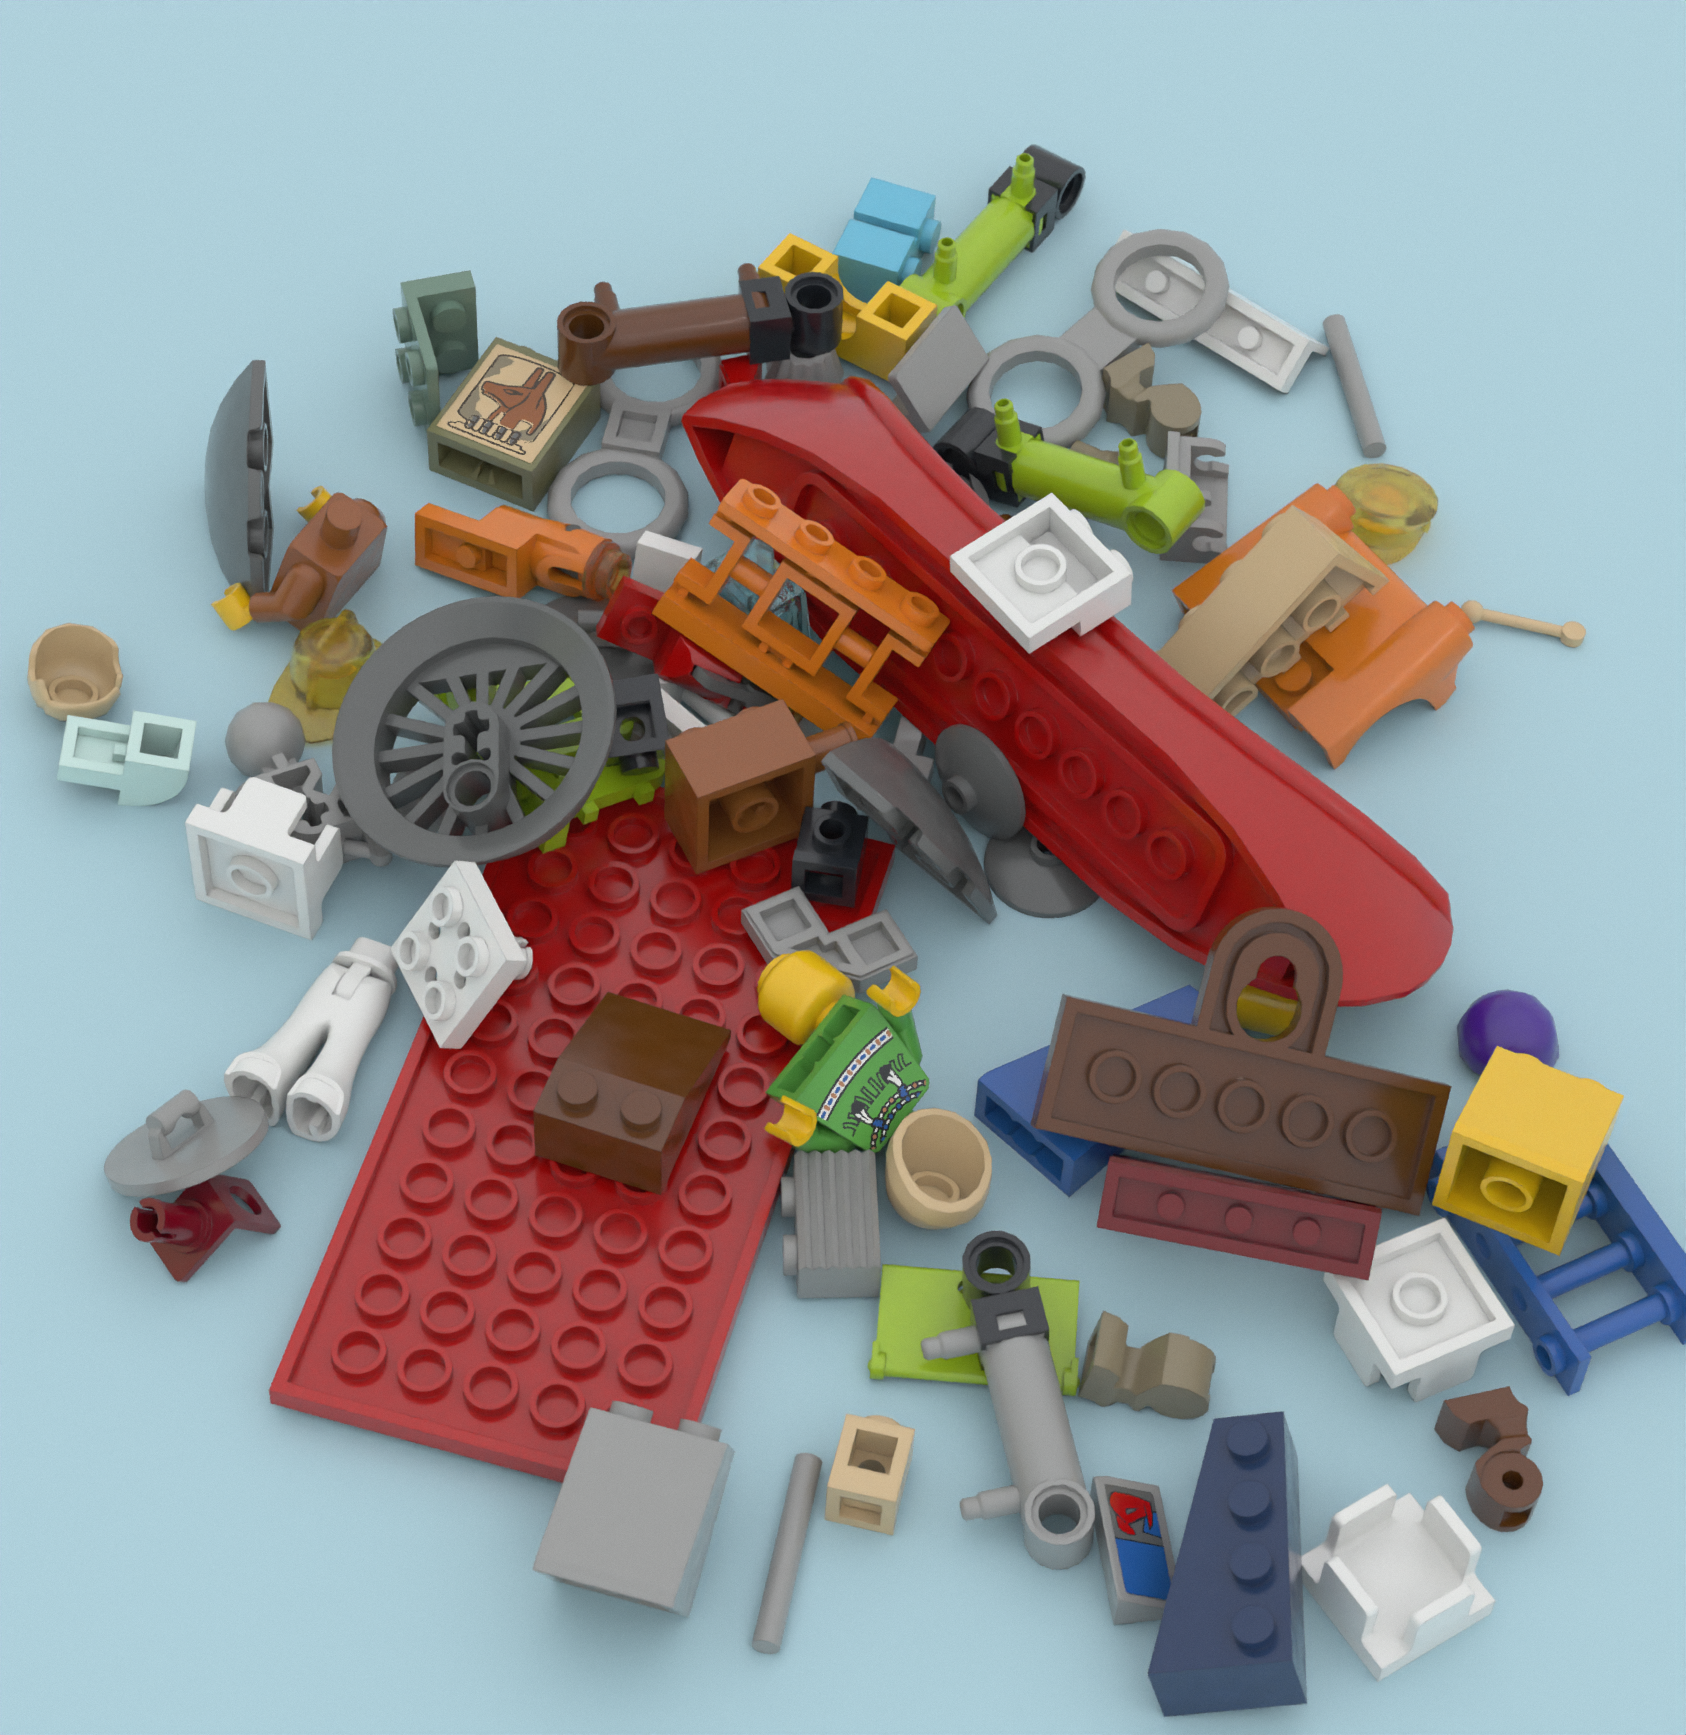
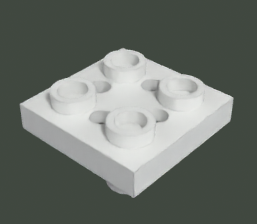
[390,861,533,1049]

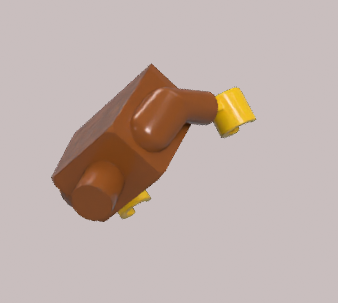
[211,486,388,641]

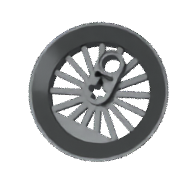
[332,596,617,868]

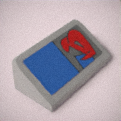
[1090,1476,1175,1625]

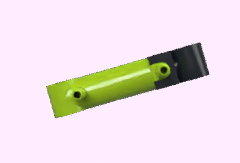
[900,144,1086,318]
[932,398,1205,554]

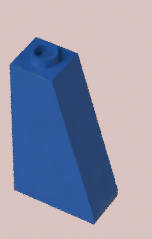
[974,984,1199,1197]

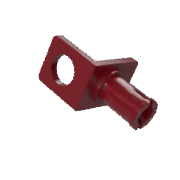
[130,1174,281,1282]

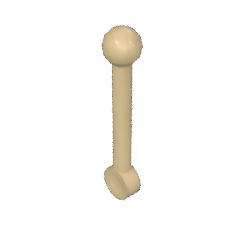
[1461,600,1586,648]

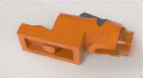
[415,503,632,602]

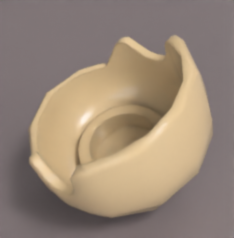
[27,623,123,721]

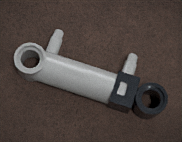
[921,1231,1095,1570]

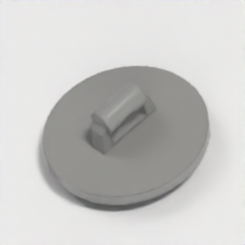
[104,1090,269,1197]

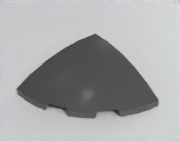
[205,360,274,598]
[821,738,997,924]

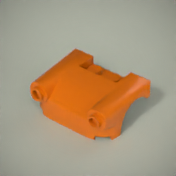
[1172,483,1475,770]

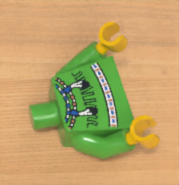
[764,965,930,1154]

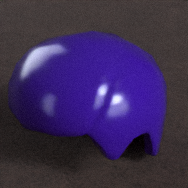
[1457,989,1559,1076]

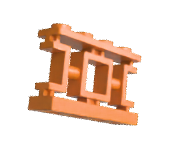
[652,479,950,740]

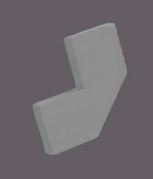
[741,886,918,994]

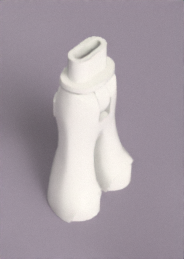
[224,937,399,1142]

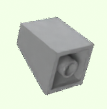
[532,1400,735,1618]

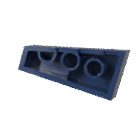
[1147,1411,1307,1717]

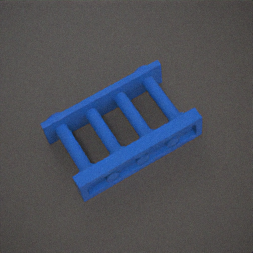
[1426,1143,1686,1396]

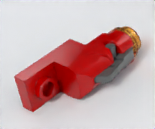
[596,575,803,724]

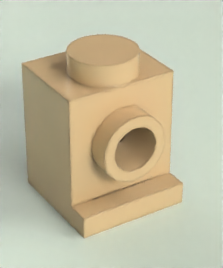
[825,1414,915,1535]

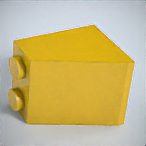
[1432,1046,1624,1256]

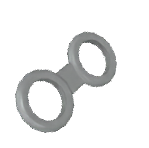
[966,229,1230,448]
[547,356,722,560]

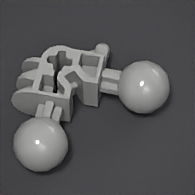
[225,702,448,867]

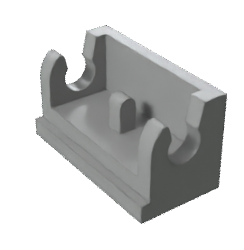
[1159,431,1229,564]

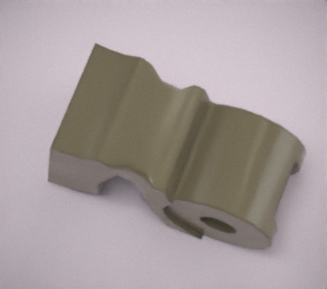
[1102,343,1202,458]
[1078,1311,1216,1419]

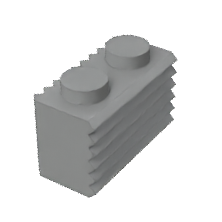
[780,1149,881,1298]

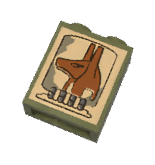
[427,337,601,512]

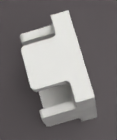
[185,777,343,940]
[1323,1217,1515,1402]
[1301,1484,1495,1682]

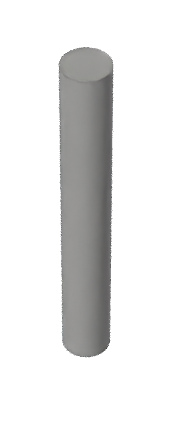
[1323,314,1387,458]
[752,1453,822,1654]

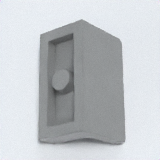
[888,306,989,433]

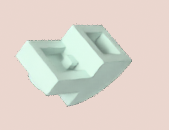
[57,710,197,806]

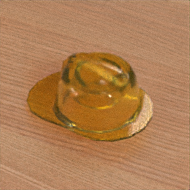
[268,609,382,744]

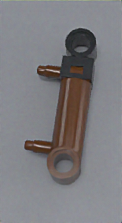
[557,263,843,386]

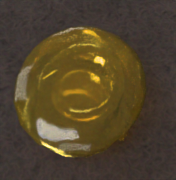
[1335,463,1438,565]

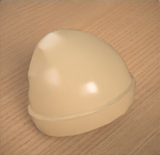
[885,1108,992,1230]

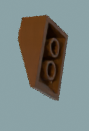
[533,992,731,1195]

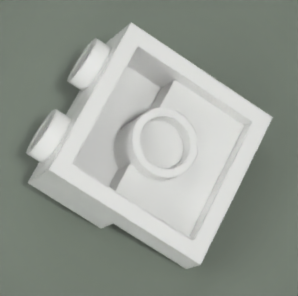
[950,493,1133,654]

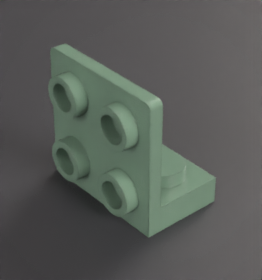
[393,270,479,433]

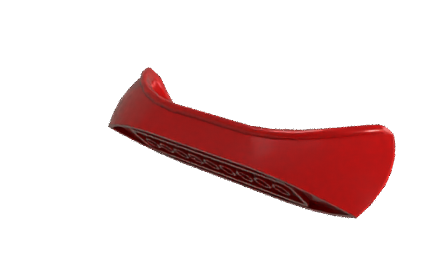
[681,376,1453,1007]

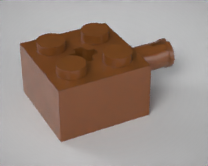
[664,699,858,874]

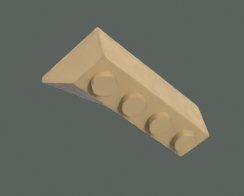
[1155,505,1390,716]

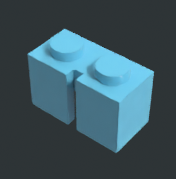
[832,177,941,303]

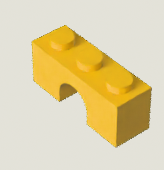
[758,233,937,382]

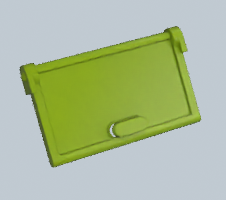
[867,1264,1080,1396]

